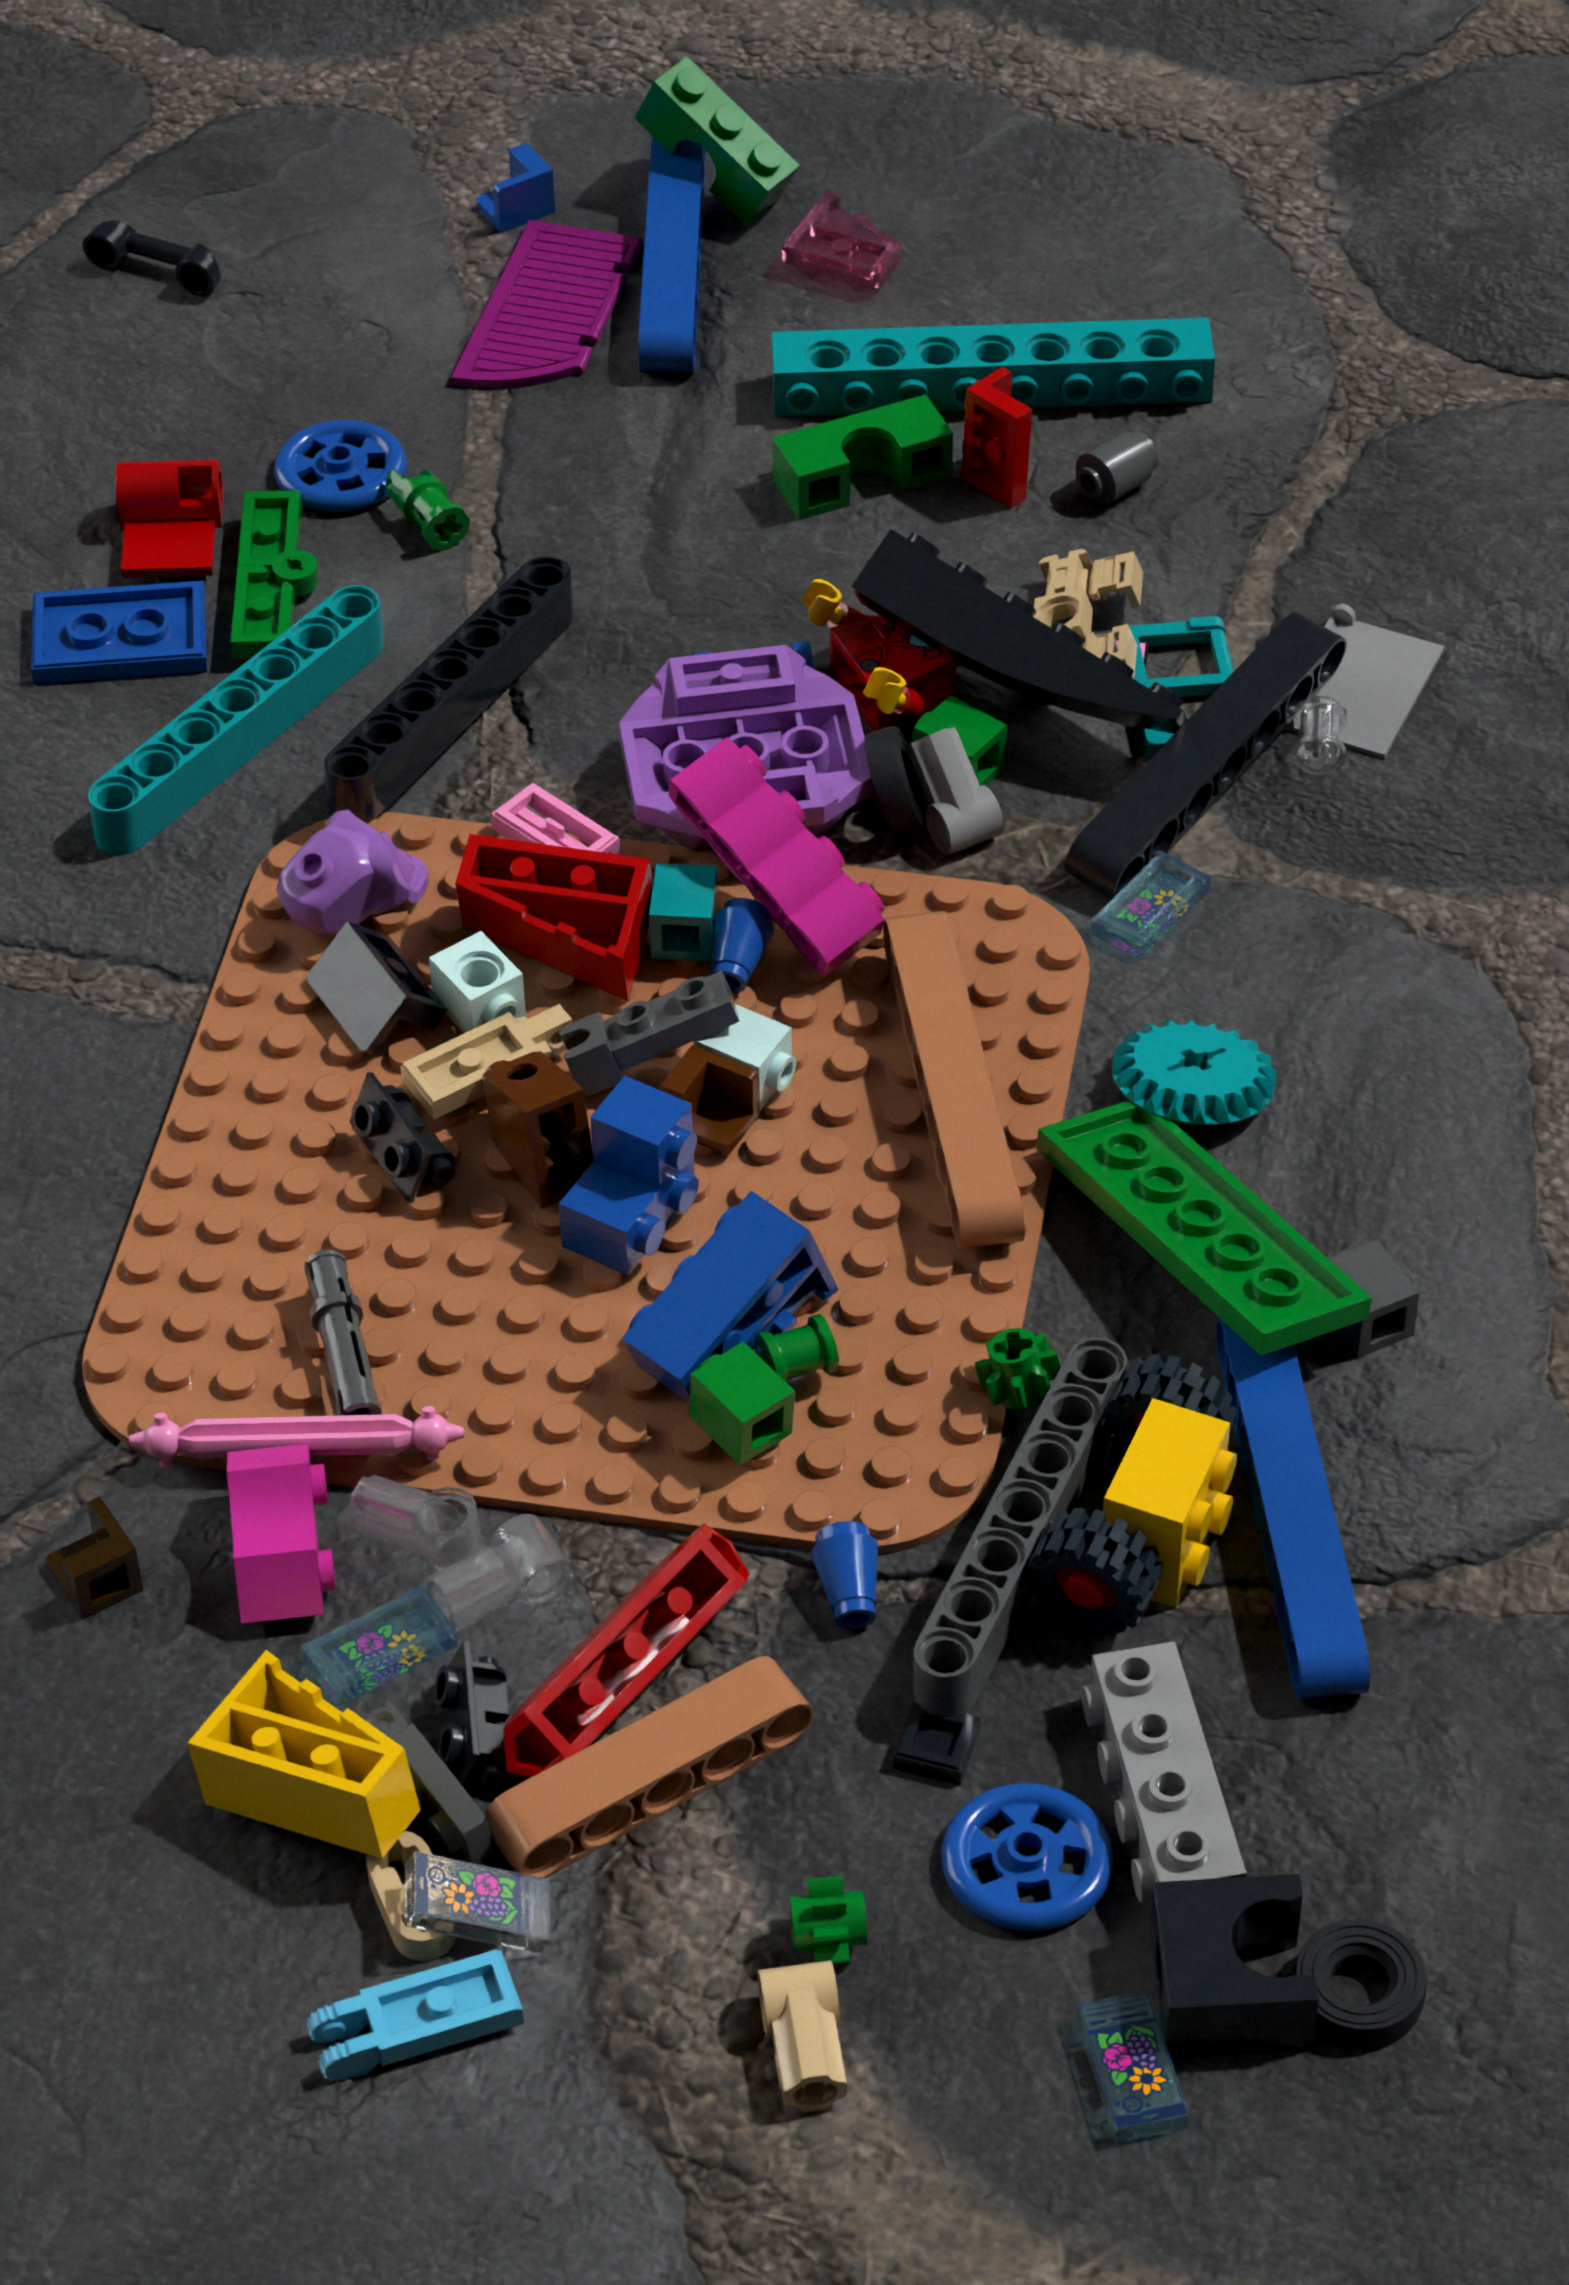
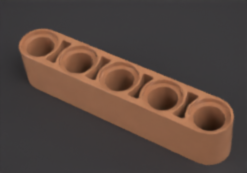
[484,1656,814,1882]

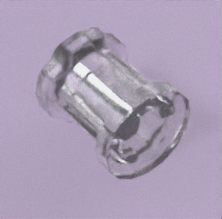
[1293,696,1347,775]

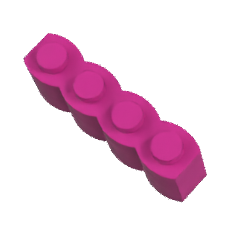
[668,737,884,977]

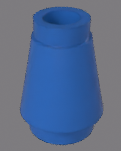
[711,898,774,993]
[811,1521,878,1629]

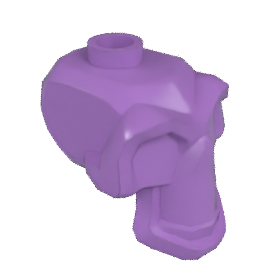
[276,810,429,936]

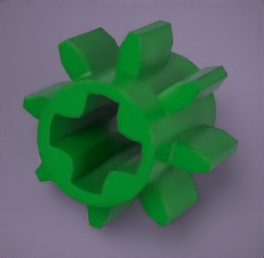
[975,1328,1061,1411]
[789,1876,867,1964]

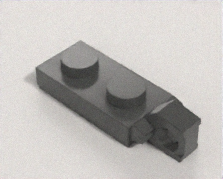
[363,1700,497,1872]

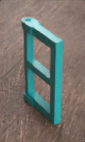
[1129,616,1234,755]

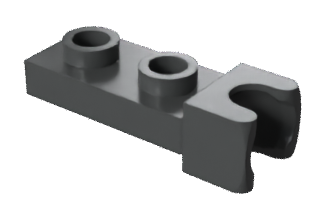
[559,971,740,1096]

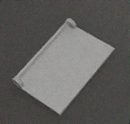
[1284,604,1445,759]

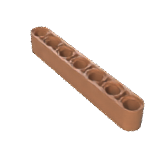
[883,911,1025,1249]

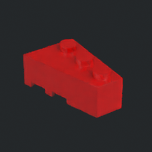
[455,834,653,1001]

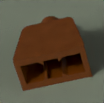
[482,1052,593,1208]

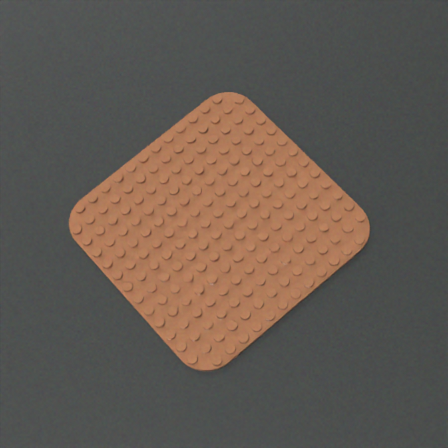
[82,812,1090,1554]

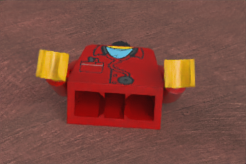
[801,579,961,731]

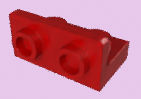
[961,367,1032,508]

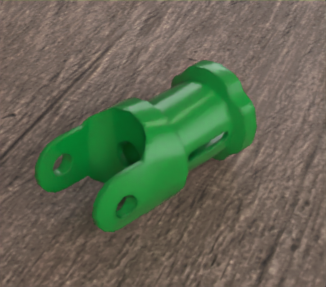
[385,469,470,550]

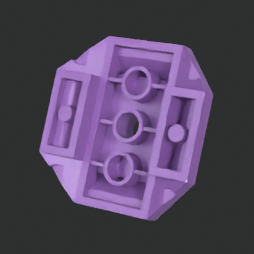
[619,645,874,850]

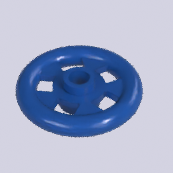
[274,420,407,513]
[941,1783,1114,1932]

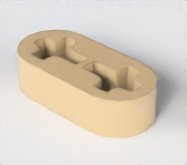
[366,1831,457,1961]

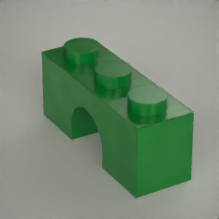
[634,56,800,227]
[772,394,953,520]

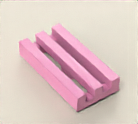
[491,783,620,854]

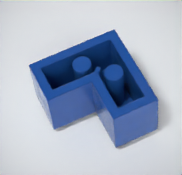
[559,1076,699,1276]

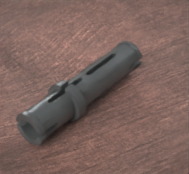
[304,1249,382,1416]

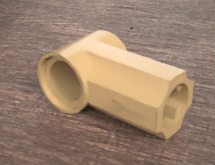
[757,1960,847,2112]

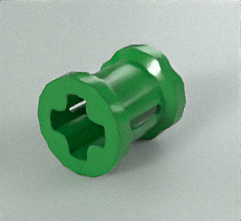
[755,1314,839,1383]

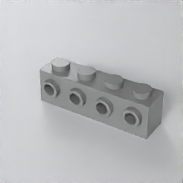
[1081,1641,1246,1903]

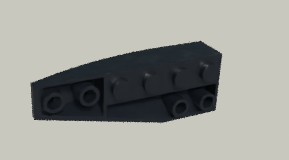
[851,529,1187,734]

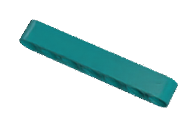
[87,585,385,855]

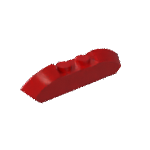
[503,1524,750,1777]

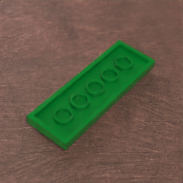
[1036,1100,1372,1356]

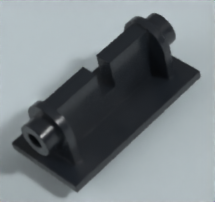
[349,1072,456,1203]
[434,1639,511,1788]

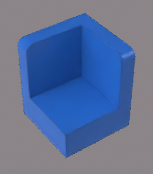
[476,143,555,233]

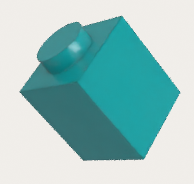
[649,863,719,961]

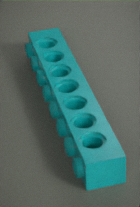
[772,317,1215,417]

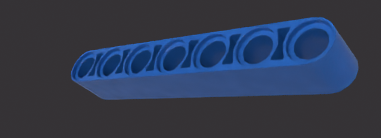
[639,137,706,372]
[1216,1319,1370,1700]

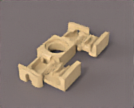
[1034,549,1143,679]

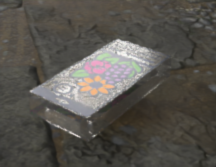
[405,1851,551,1954]

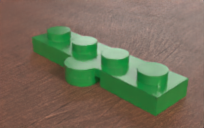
[231,490,319,659]

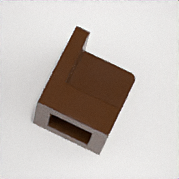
[660,1045,760,1154]

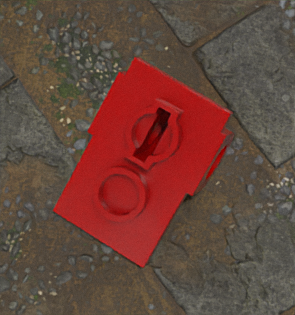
[116,459,224,578]

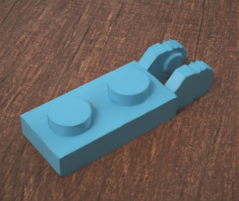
[306,1949,524,2082]

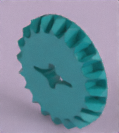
[1112,1019,1277,1125]

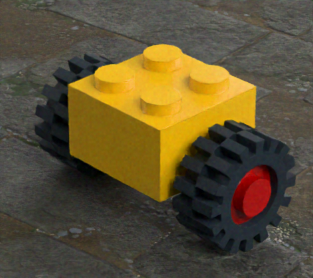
[1026,1354,1237,1634]

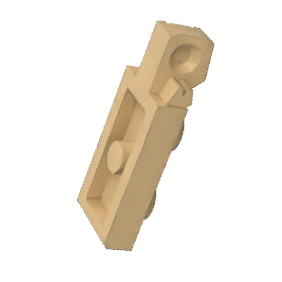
[400,1004,573,1120]

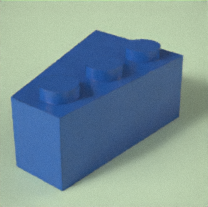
[622,1191,839,1404]

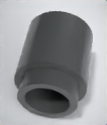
[1075,430,1158,505]

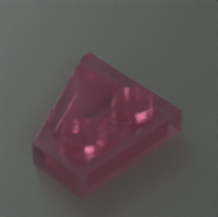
[782,190,901,291]

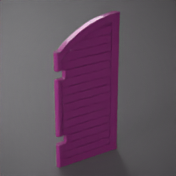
[451,220,644,389]

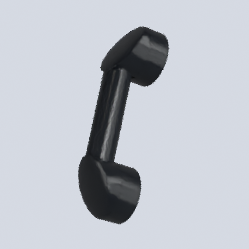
[82,220,221,296]

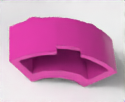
[227,1443,336,1624]

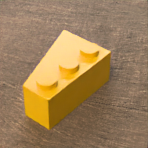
[187,1650,421,1859]

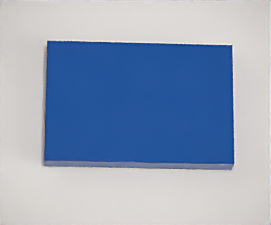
[31,581,208,685]

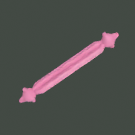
[129,1406,465,1467]

